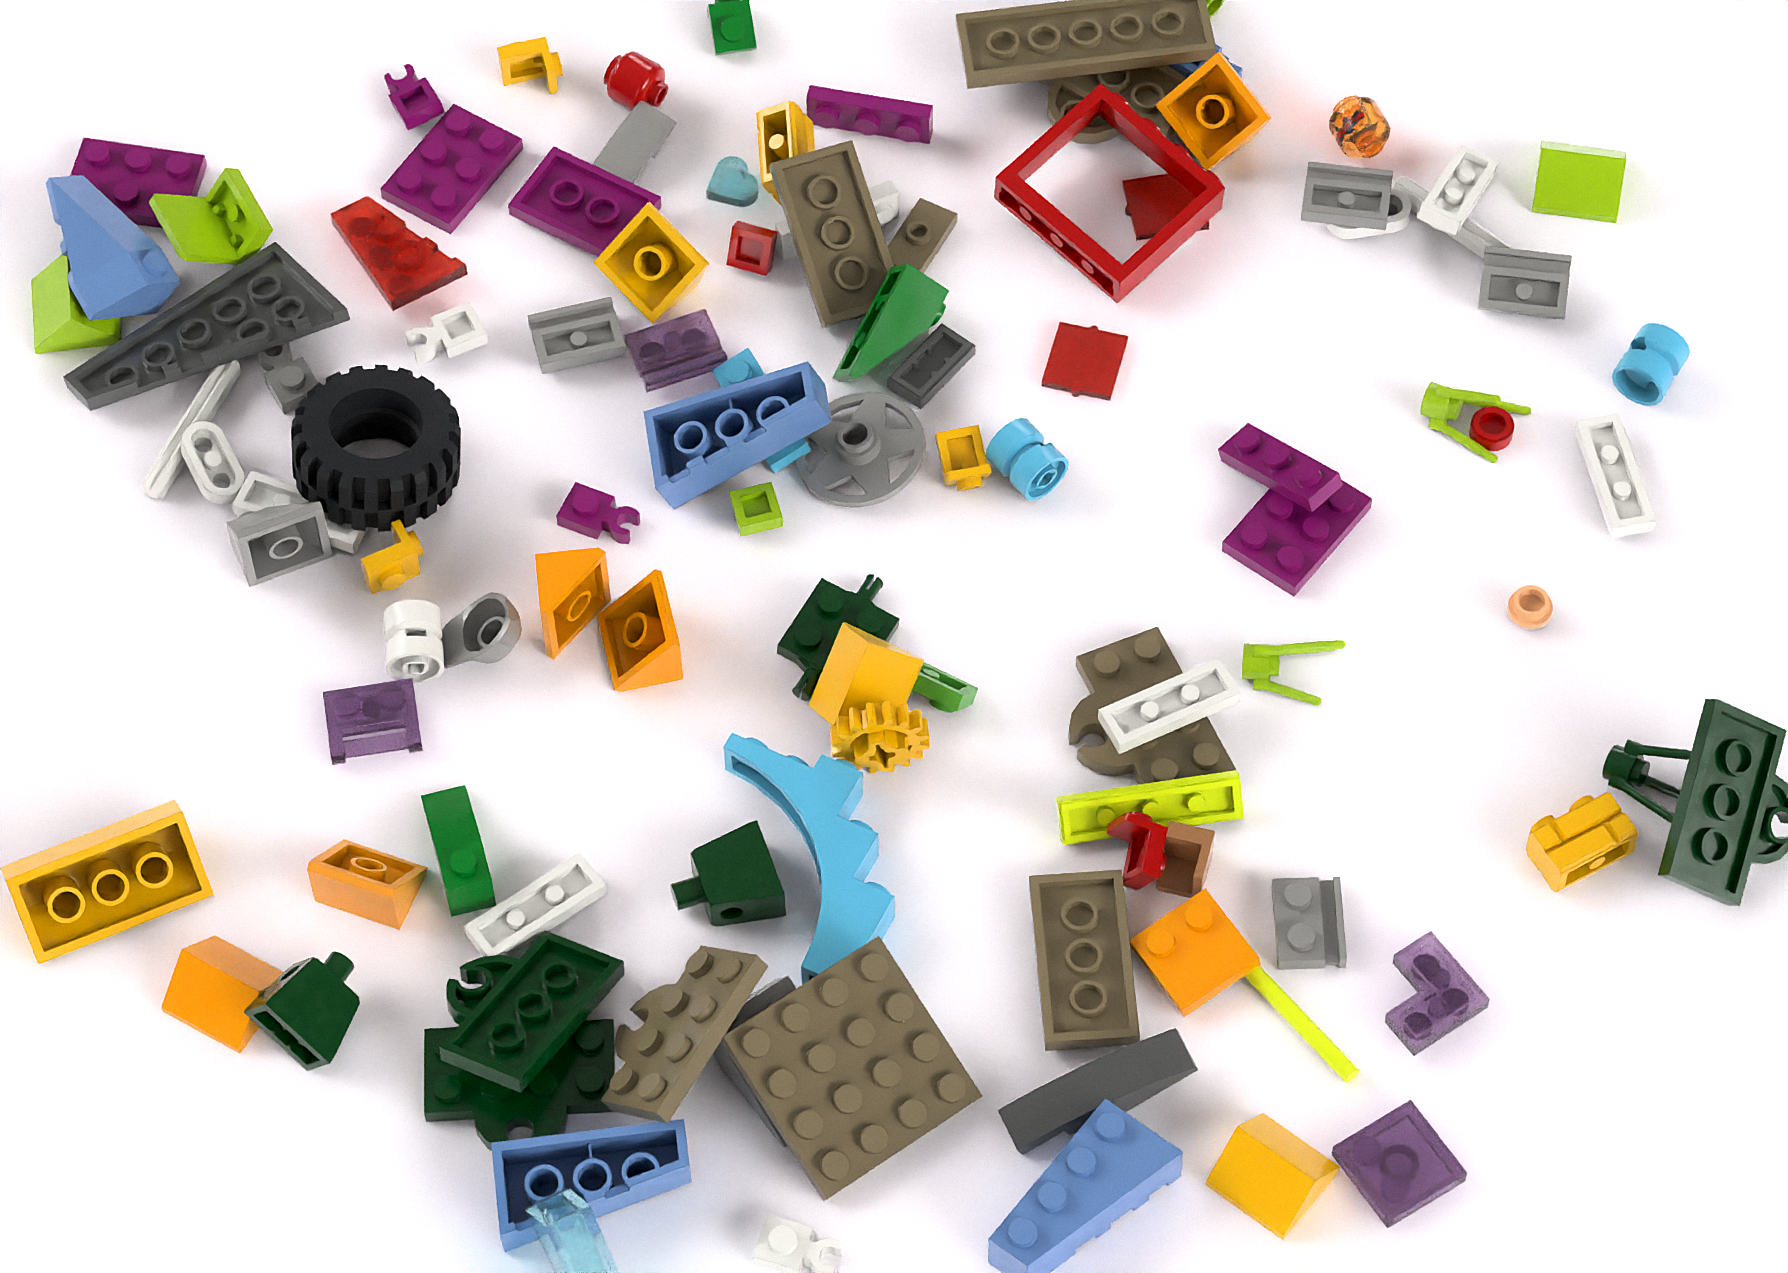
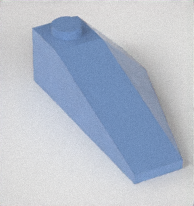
[46,175,180,321]

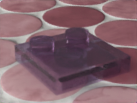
[1331,1100,1467,1229]

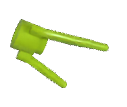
[1420,382,1532,463]
[1242,640,1346,706]

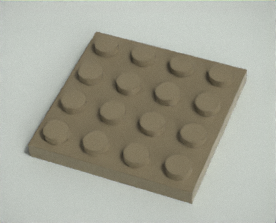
[721,936,982,1201]

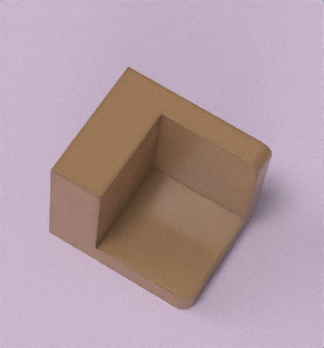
[1156,821,1215,898]

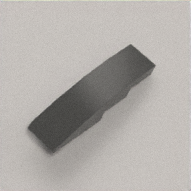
[998,1028,1199,1155]

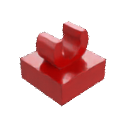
[726,221,778,276]

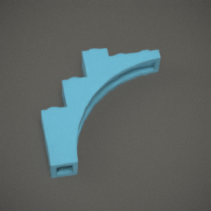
[723,733,895,985]

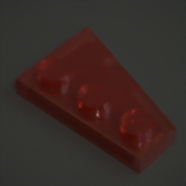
[330,195,468,311]

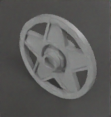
[796,392,926,508]

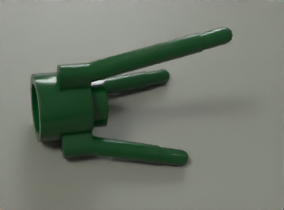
[1602,739,1691,823]

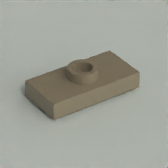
[887,198,958,273]

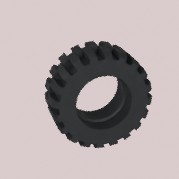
[291,364,461,532]

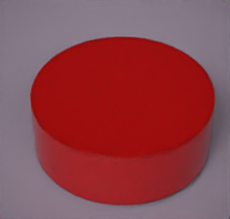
[1469,406,1514,451]

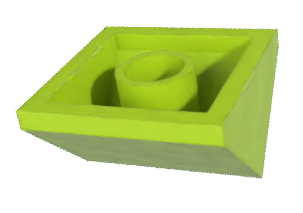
[1532,140,1627,223]
[31,254,122,354]

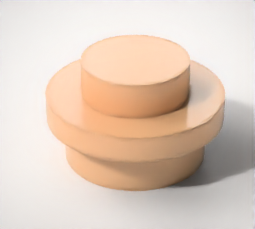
[1507,585,1553,629]

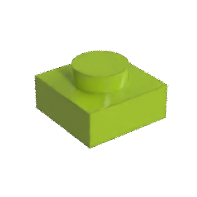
[729,481,783,537]

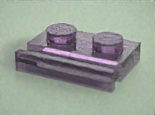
[624,309,728,392]

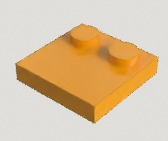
[1130,888,1261,1017]

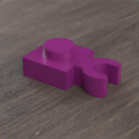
[384,63,445,131]
[556,482,641,544]

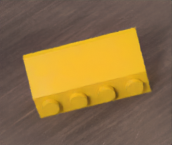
[0,799,214,964]

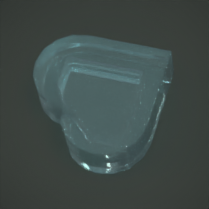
[706,156,759,207]

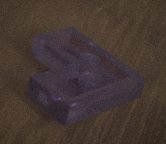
[1384,931,1490,1056]

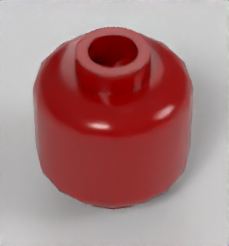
[603,51,668,110]

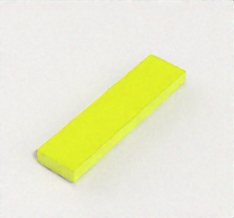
[1056,770,1244,845]

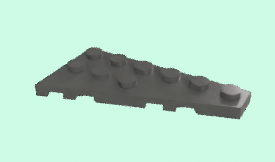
[63,242,351,411]

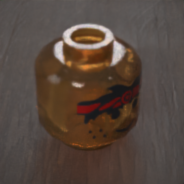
[1328,95,1391,158]

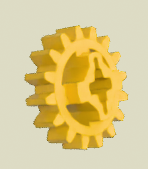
[830,701,930,773]

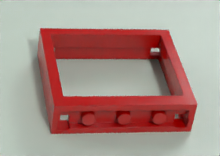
[994,83,1225,304]

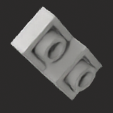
[593,101,677,184]

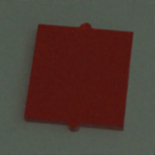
[1122,173,1209,241]
[1041,322,1129,401]

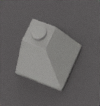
[226,501,333,587]

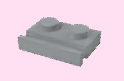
[1301,161,1393,230]
[1478,246,1572,320]
[527,297,627,374]
[1272,877,1347,970]

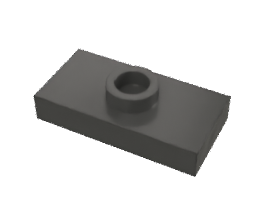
[887,323,975,409]

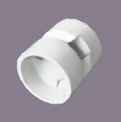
[383,599,444,684]

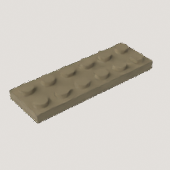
[955,0,1216,89]

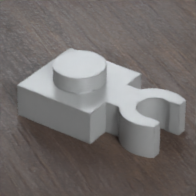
[258,342,318,414]

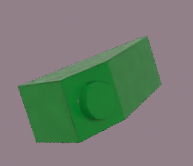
[832,264,950,382]
[421,785,496,917]

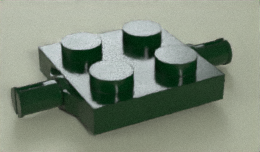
[777,574,900,701]

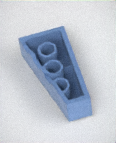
[643,361,832,509]
[988,1098,1183,1273]
[491,1119,692,1252]

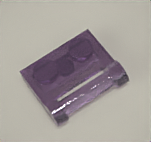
[323,678,423,765]

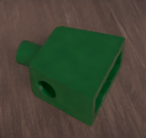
[670,820,786,927]
[244,951,360,1071]

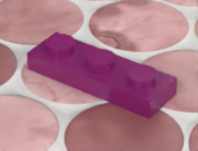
[806,85,933,144]
[1218,423,1343,512]

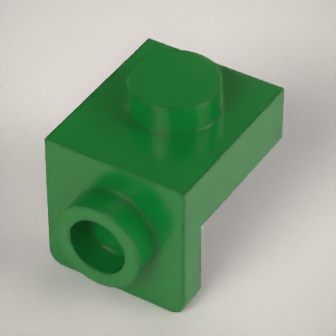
[707,0,757,56]

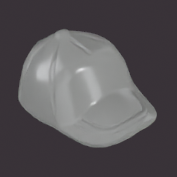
[441,592,522,669]

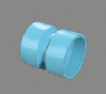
[1612,323,1690,406]
[986,417,1069,501]

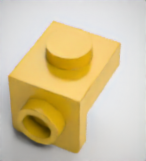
[497,37,563,94]
[935,425,992,491]
[361,519,423,595]

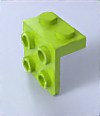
[149,168,273,265]

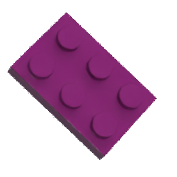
[380,103,523,234]
[70,137,207,228]
[508,146,662,257]
[1222,479,1372,597]

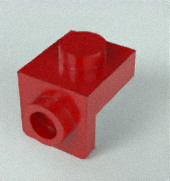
[1107,812,1168,891]

